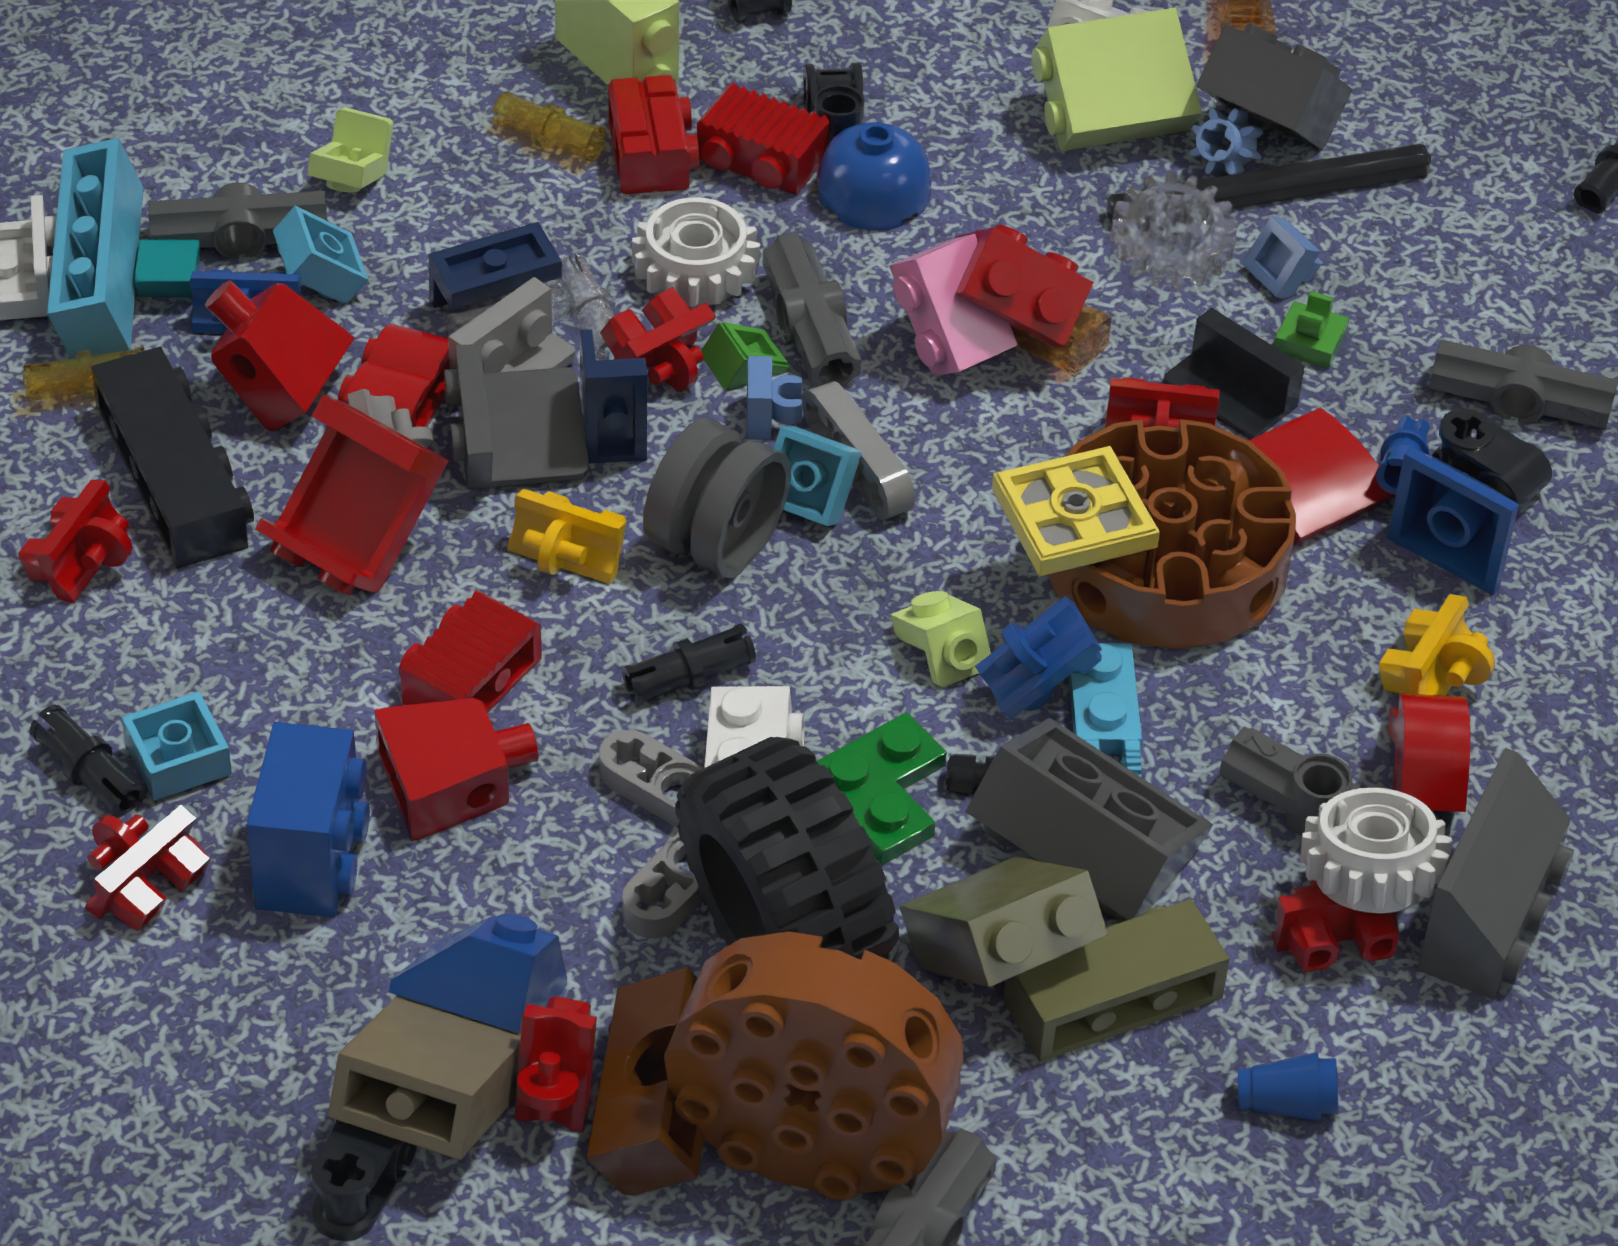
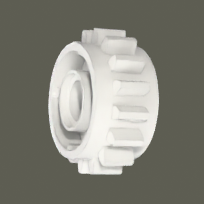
[632,197,760,307]
[1300,788,1452,913]

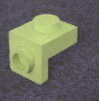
[307,107,393,192]
[890,591,991,687]

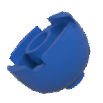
[817,122,931,230]

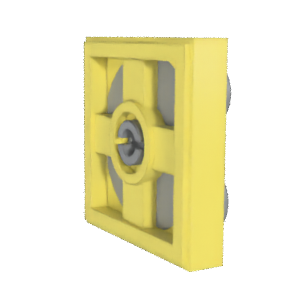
[992,446,1160,577]

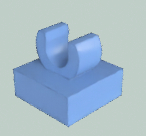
[1241,216,1323,299]
[747,356,802,440]

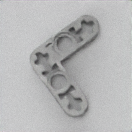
[599,730,704,938]

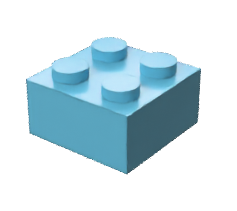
[273,206,368,303]
[774,426,862,526]
[121,691,232,801]

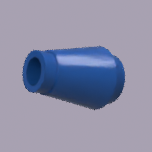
[1238,1052,1339,1122]

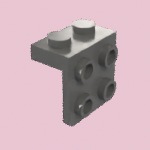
[444,344,589,489]

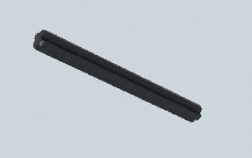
[1106,143,1431,228]

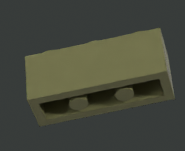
[1003,899,1230,1062]

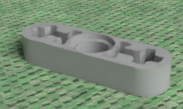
[802,381,915,520]

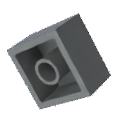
[1196,23,1353,150]

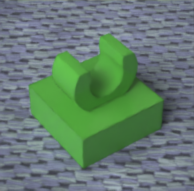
[1274,291,1349,369]

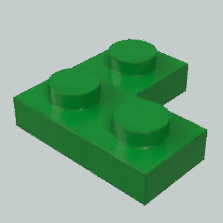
[817,712,947,866]

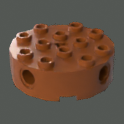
[1048,419,1296,649]
[664,932,964,1201]

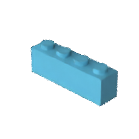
[47,138,144,363]

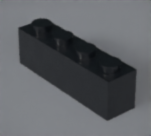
[91,346,254,569]

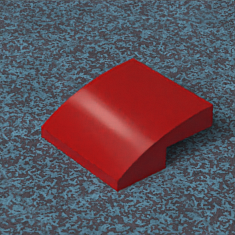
[1248,407,1395,546]

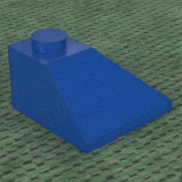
[1387,448,1519,596]
[388,914,567,1034]

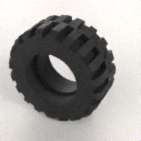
[675,737,900,962]

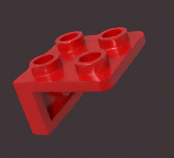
[953,224,1094,348]

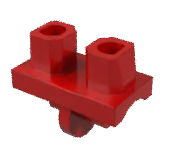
[600,287,716,392]
[1105,377,1220,428]
[18,480,133,603]
[85,805,210,932]
[1271,880,1400,973]
[515,996,597,1133]

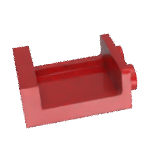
[255,394,449,595]

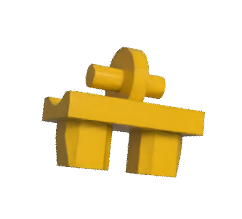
[507,488,627,584]
[1379,594,1495,696]

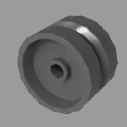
[643,417,791,578]

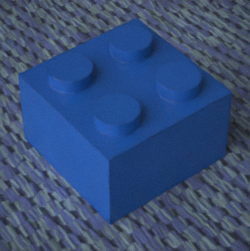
[246,722,370,918]

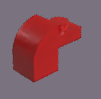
[1388,693,1471,812]

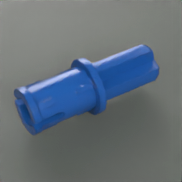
[1376,415,1430,495]

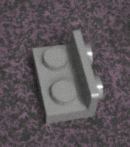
[448,277,576,373]

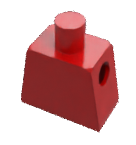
[205,280,355,431]
[374,698,539,841]

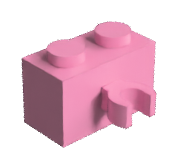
[889,234,1018,376]

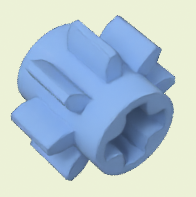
[1190,108,1263,176]

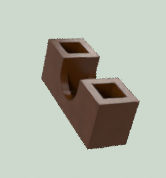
[586,967,704,1196]

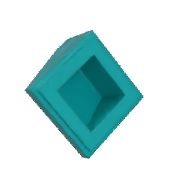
[135,240,200,297]

